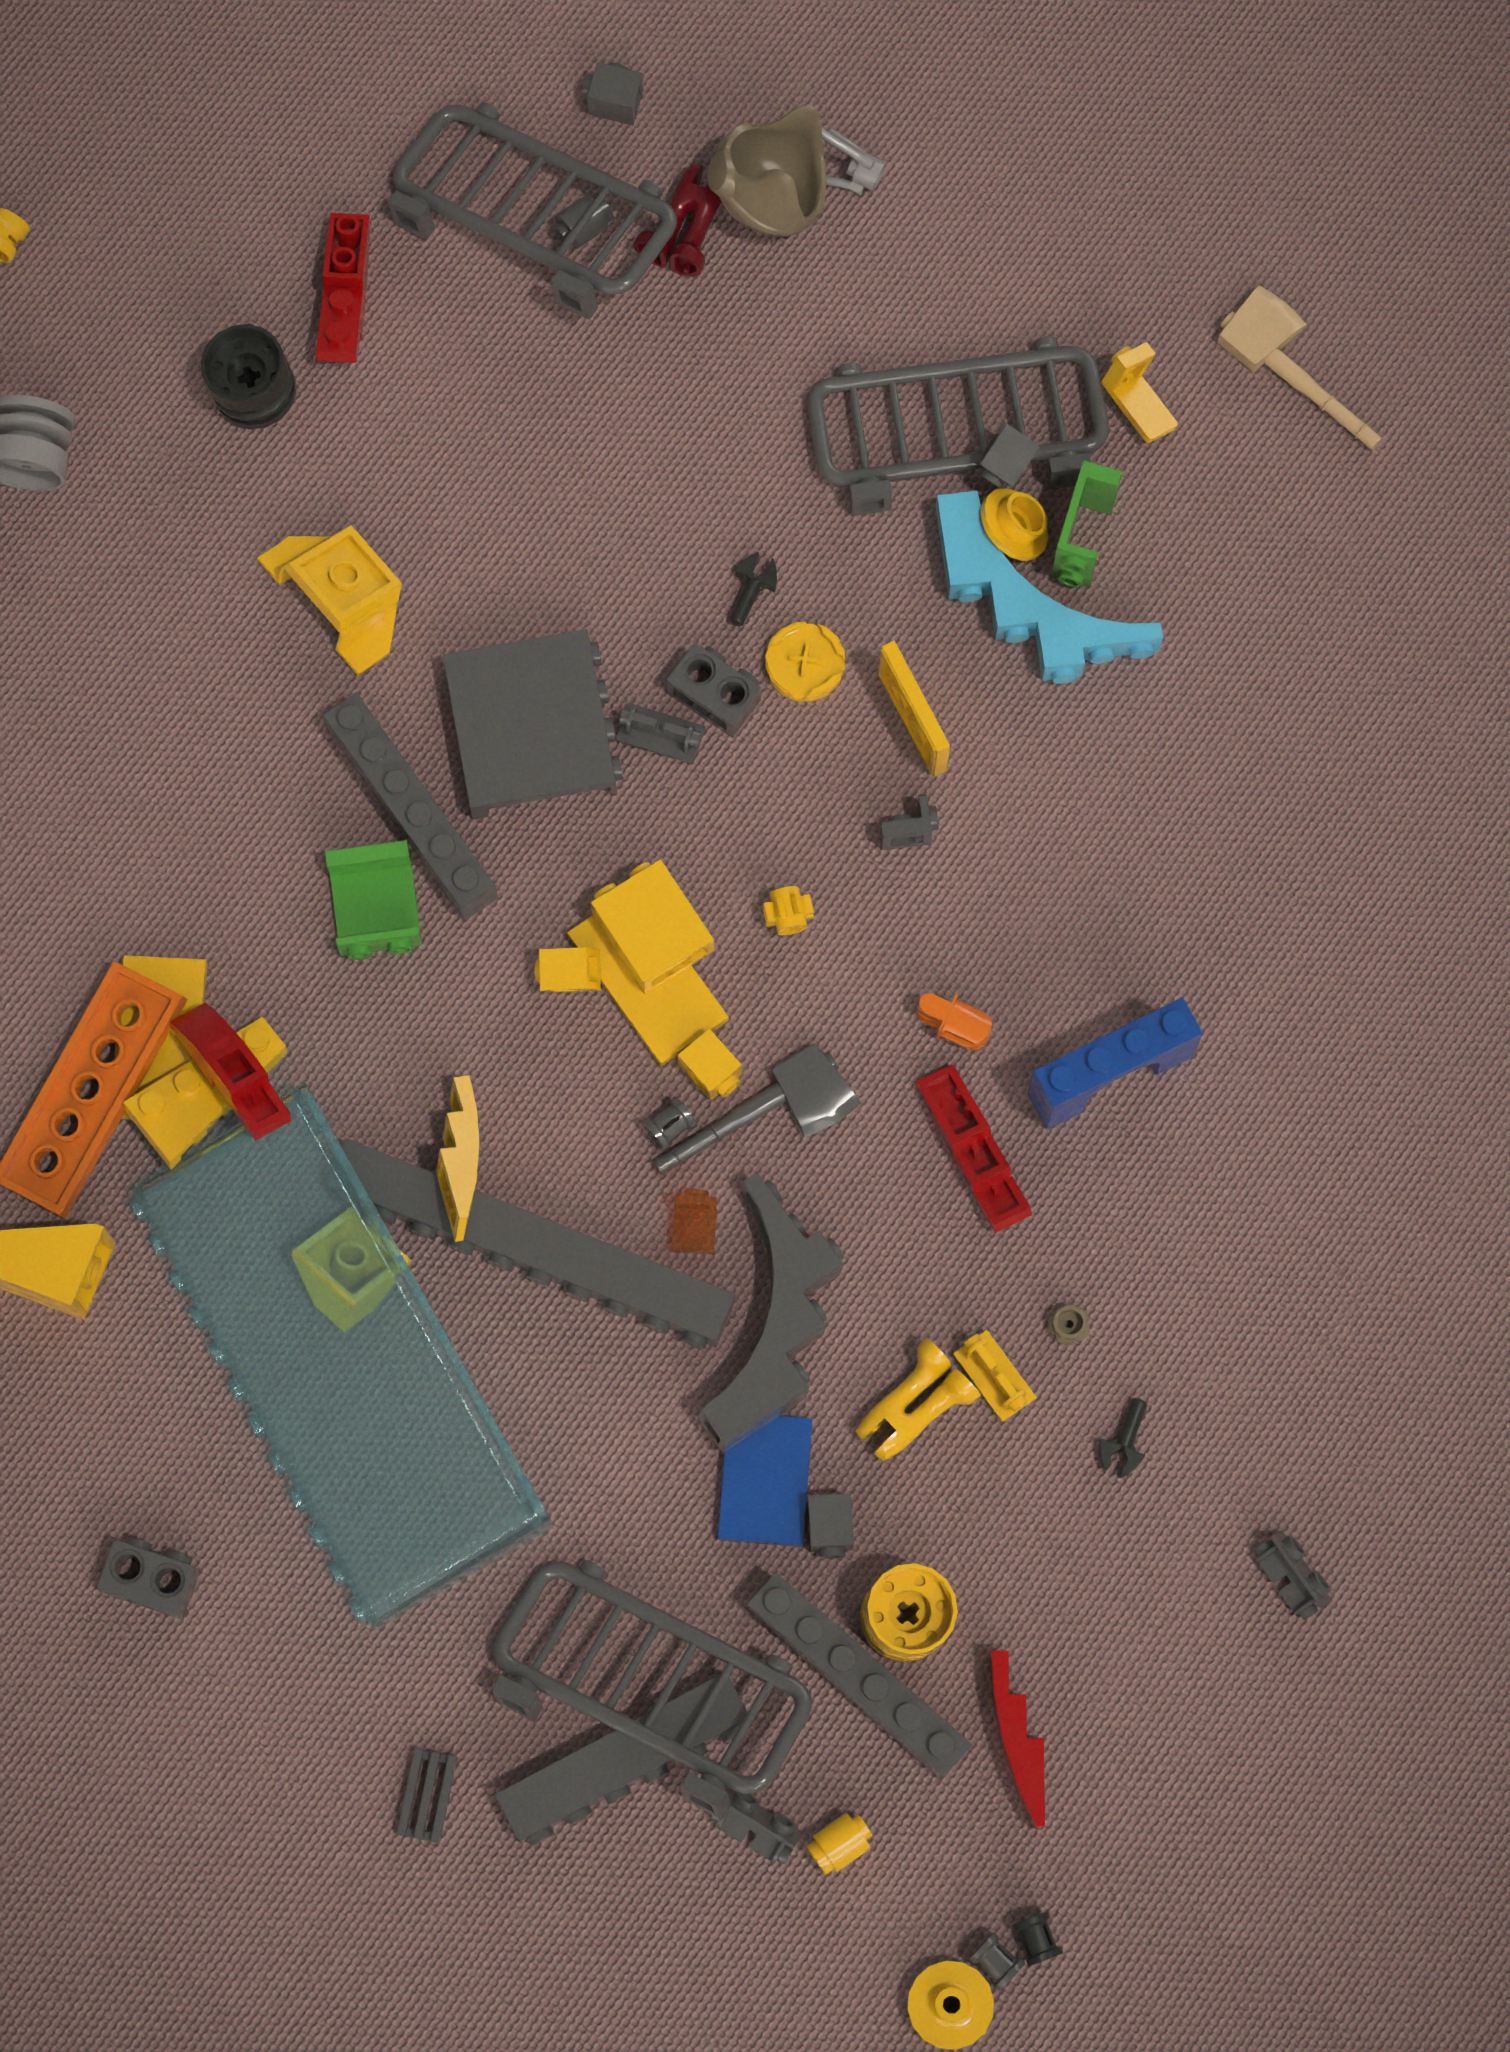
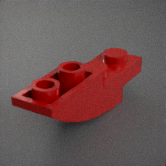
[316,213,370,363]
[169,1002,292,1141]

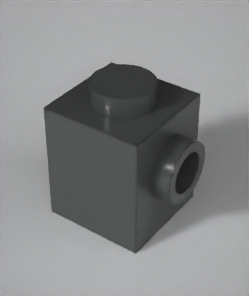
[582,62,644,126]

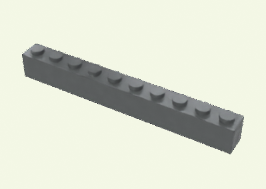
[327,1139,735,1349]

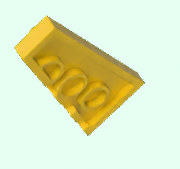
[123,1016,287,1170]

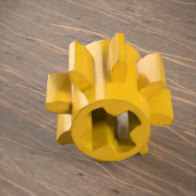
[763,886,814,935]

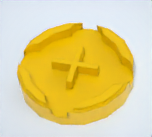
[765,622,845,702]

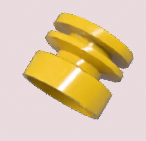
[859,1563,958,1663]

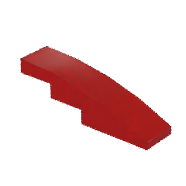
[916,1064,1032,1233]
[989,1650,1045,1829]

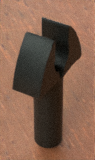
[729,552,777,627]
[1099,1398,1147,1478]

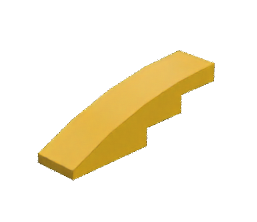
[436,1075,480,1242]

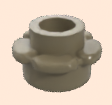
[1048,1304,1090,1345]

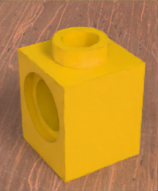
[535,947,601,992]
[678,1029,742,1101]

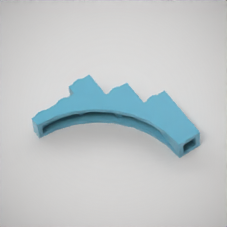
[935,491,1163,684]

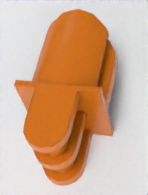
[917,993,992,1050]

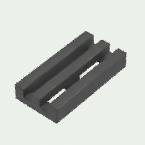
[396,1748,458,1843]

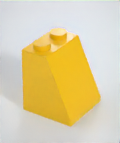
[0,1224,116,1320]

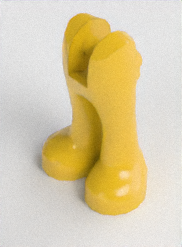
[855,1338,981,1462]

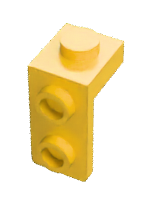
[1101,342,1178,443]

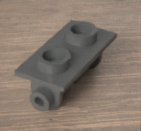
[616,703,706,764]
[1255,1531,1332,1620]
[710,1789,803,1864]

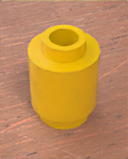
[806,1813,873,1875]

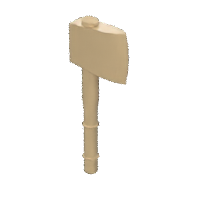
[1217,285,1383,450]

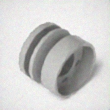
[0,395,75,491]

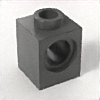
[976,423,1040,489]
[808,1493,854,1559]

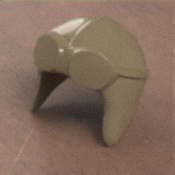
[707,105,826,236]

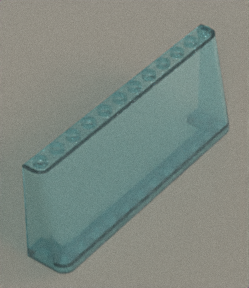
[129,1082,553,1630]

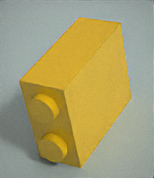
[591,859,714,993]

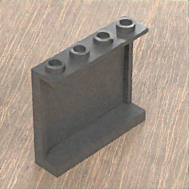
[443,629,623,820]

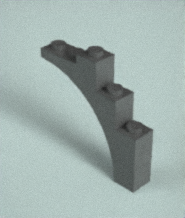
[699,1172,844,1453]

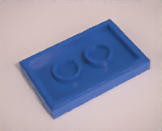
[718,1416,813,1547]

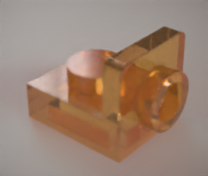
[672,1189,717,1255]

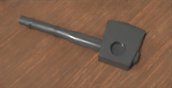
[653,1044,861,1175]

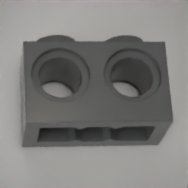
[666,643,761,738]
[97,1536,200,1620]

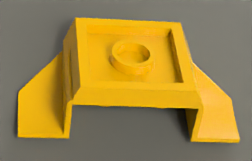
[257,525,402,676]

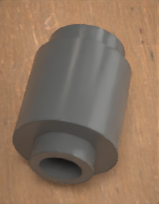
[553,193,614,249]

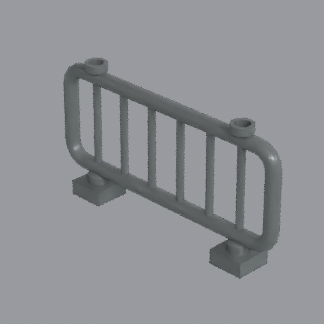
[388,102,677,320]
[807,336,1109,516]
[492,1560,812,1819]

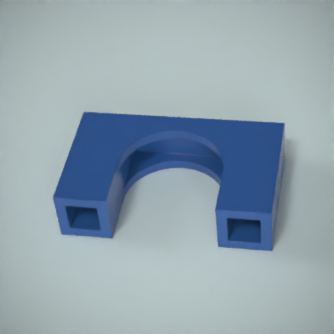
[1027,997,1203,1130]

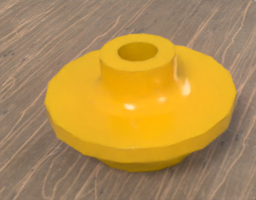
[980,488,1048,561]
[907,1961,994,2050]

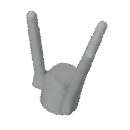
[822,128,887,195]

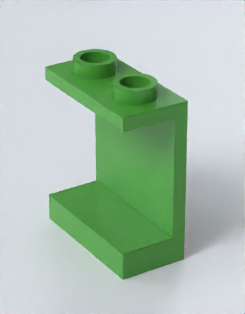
[1051,460,1122,588]
[325,840,422,960]

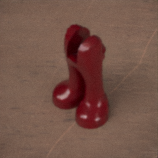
[633,163,721,277]

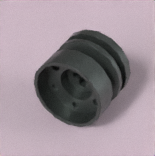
[201,324,296,430]

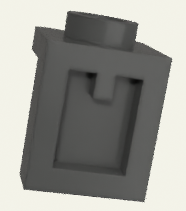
[880,794,939,850]

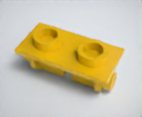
[953,1330,1037,1422]

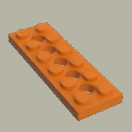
[0,961,187,1219]

